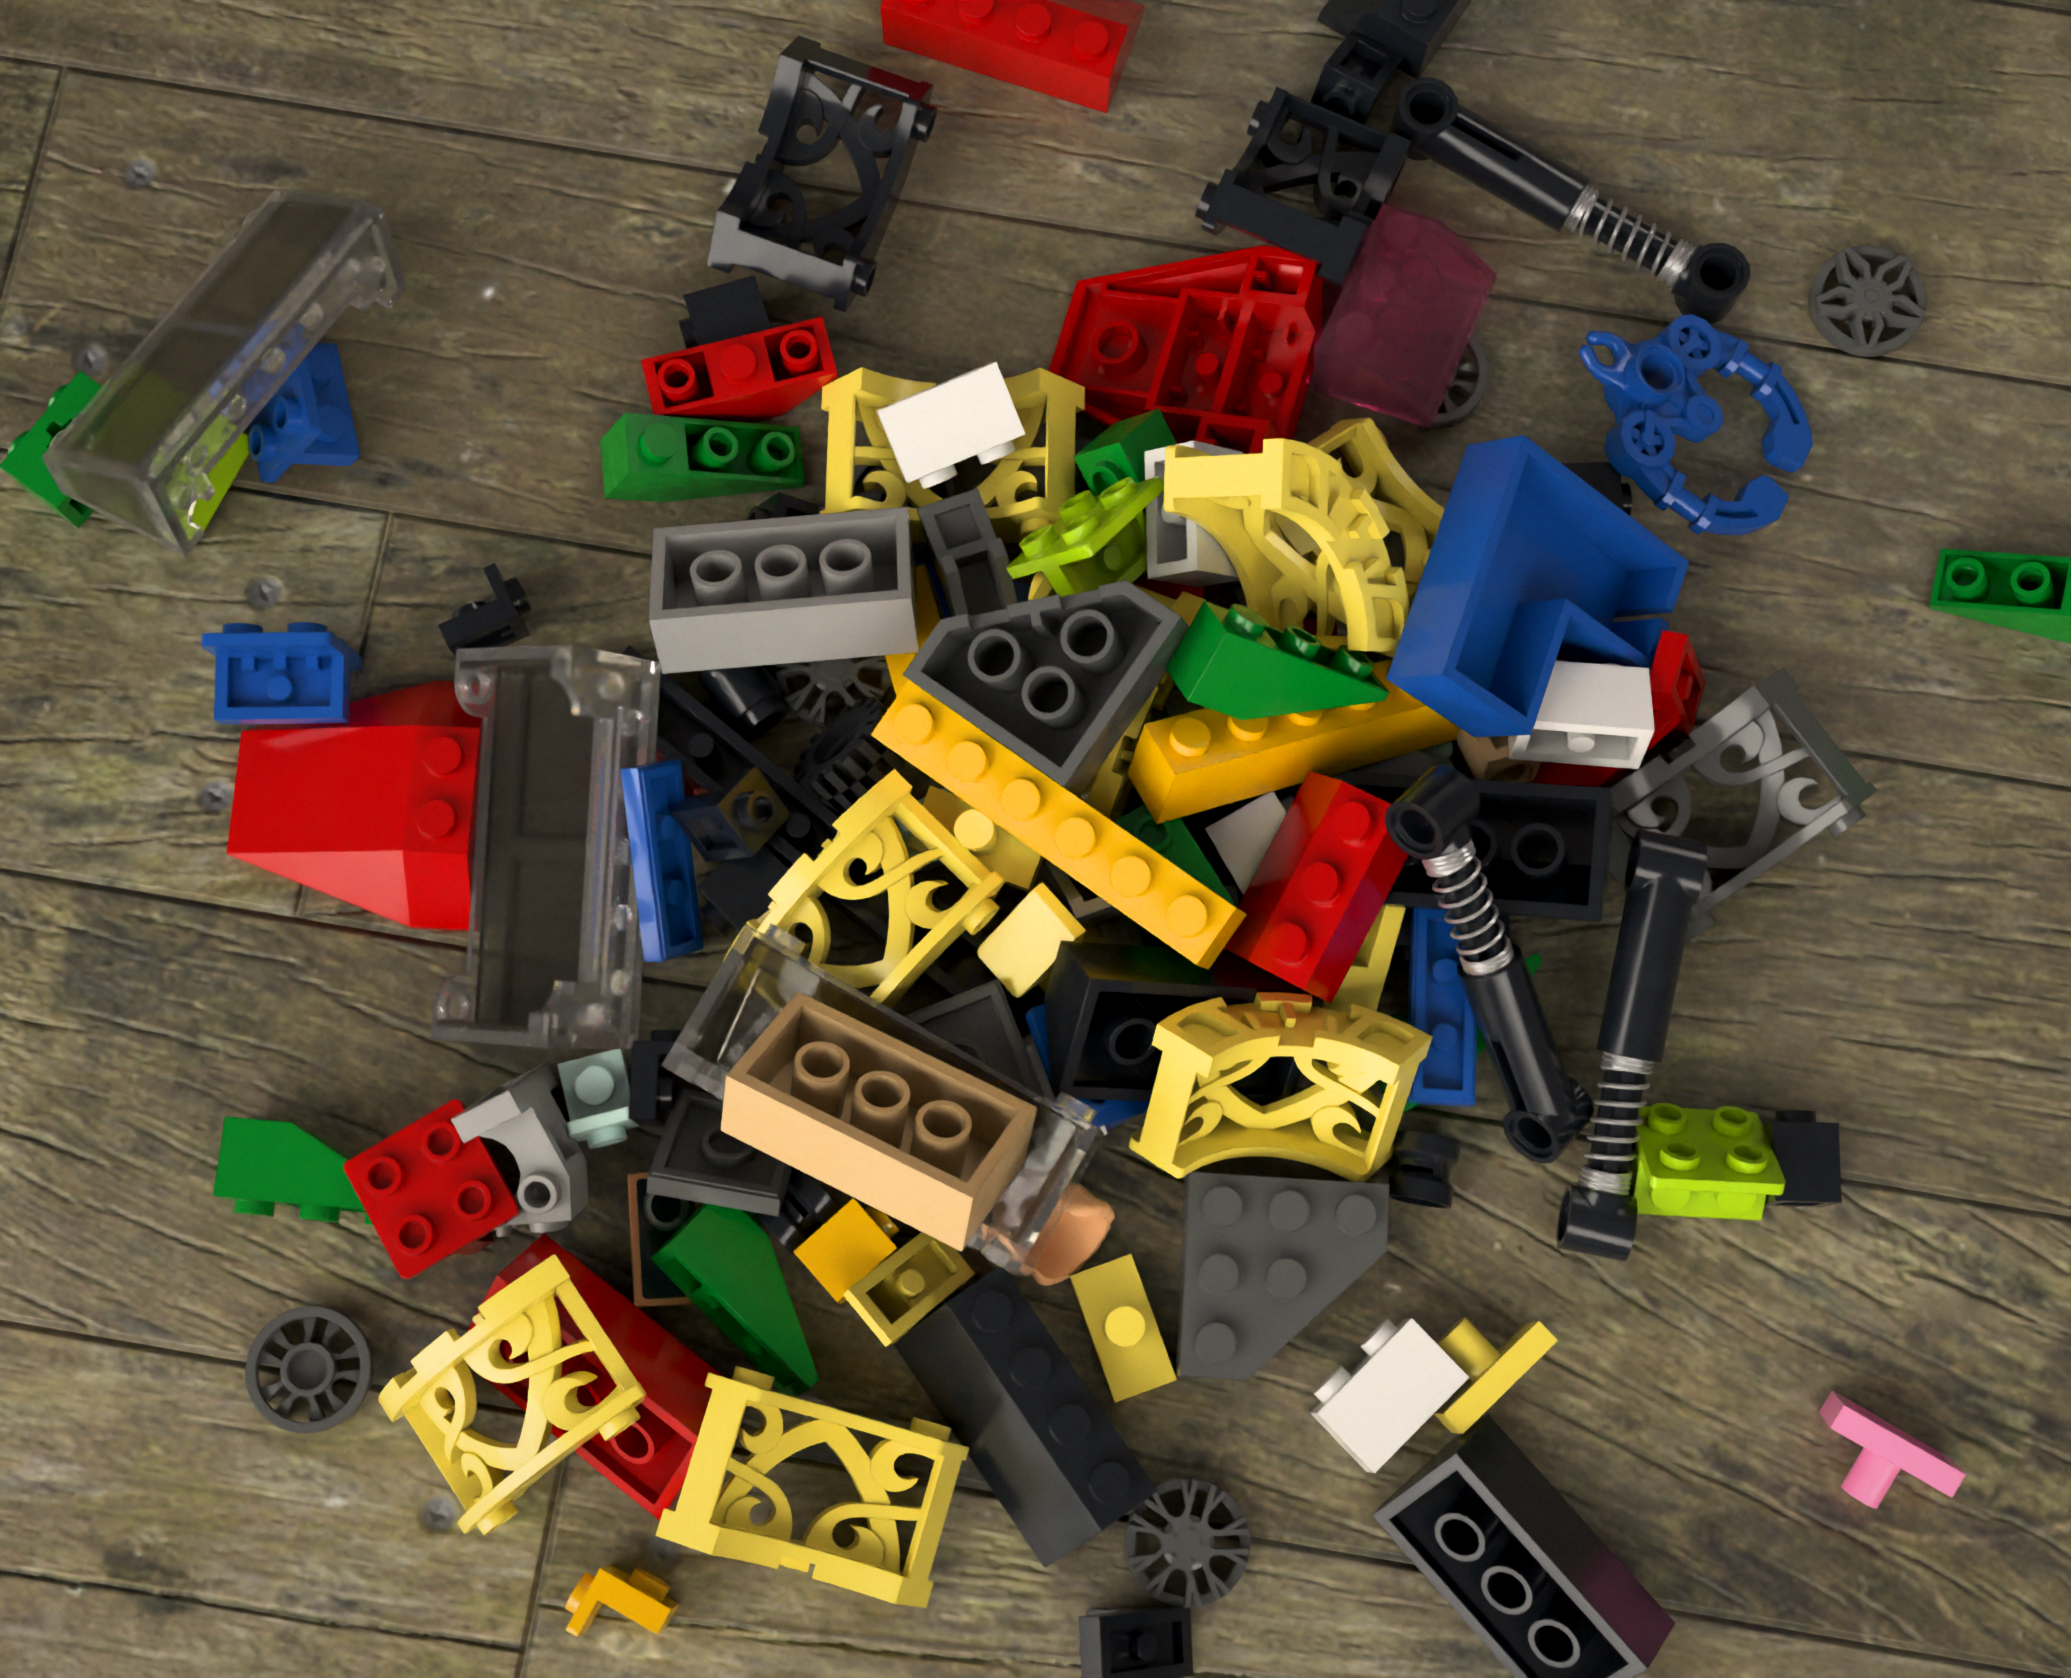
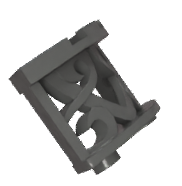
[1609,668,1878,944]

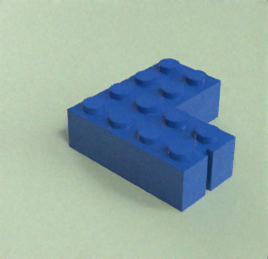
[1386,435,1689,737]

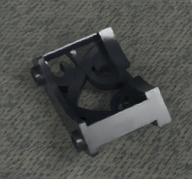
[706,35,937,312]
[1195,87,1411,288]

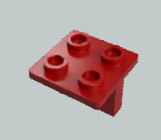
[343,1099,521,1279]

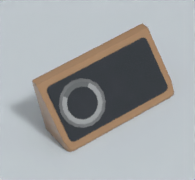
[627,1172,701,1309]

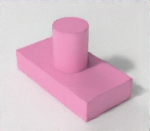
[1818,1390,1966,1509]

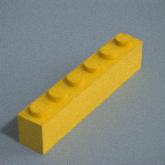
[1127,658,1459,824]
[871,680,1247,970]

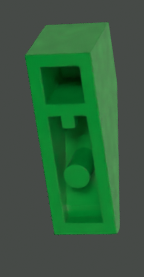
[650,1203,819,1396]

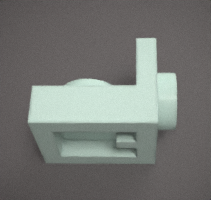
[557,1048,639,1149]

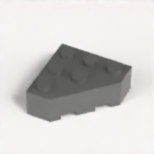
[903,580,1189,797]
[1175,1172,1389,1381]

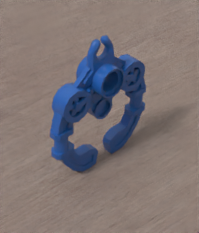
[1579,314,1813,535]

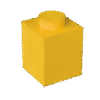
[793,1198,900,1304]

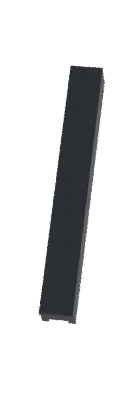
[587,645,1006,999]

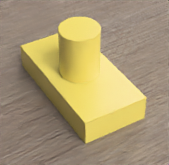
[907,786,1044,893]
[1069,1254,1177,1403]
[1434,1317,1558,1434]

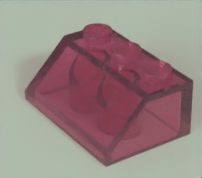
[1314,203,1496,428]

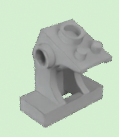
[451,1062,589,1237]

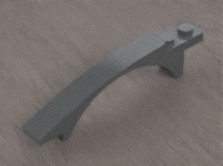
[917,488,1144,946]

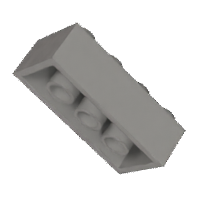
[649,507,919,674]

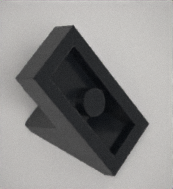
[1079,1605,1194,1678]

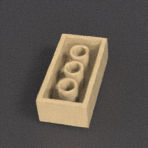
[721,992,1037,1252]

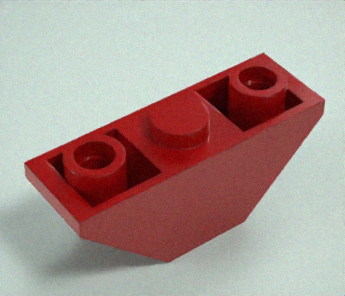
[641,316,838,423]

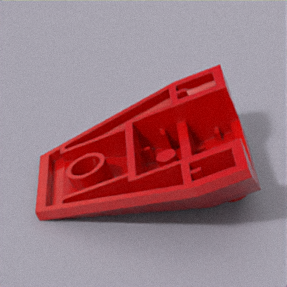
[1048,245,1323,454]
[226,680,501,932]

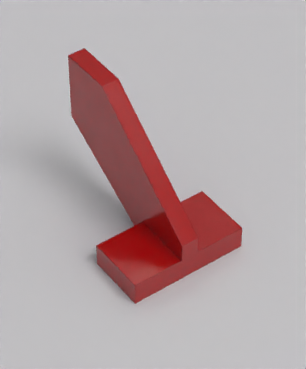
[1531,630,1706,788]

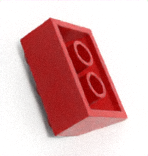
[1224,771,1409,1004]

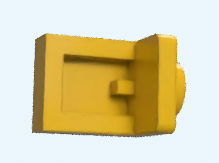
[565,1564,679,1637]

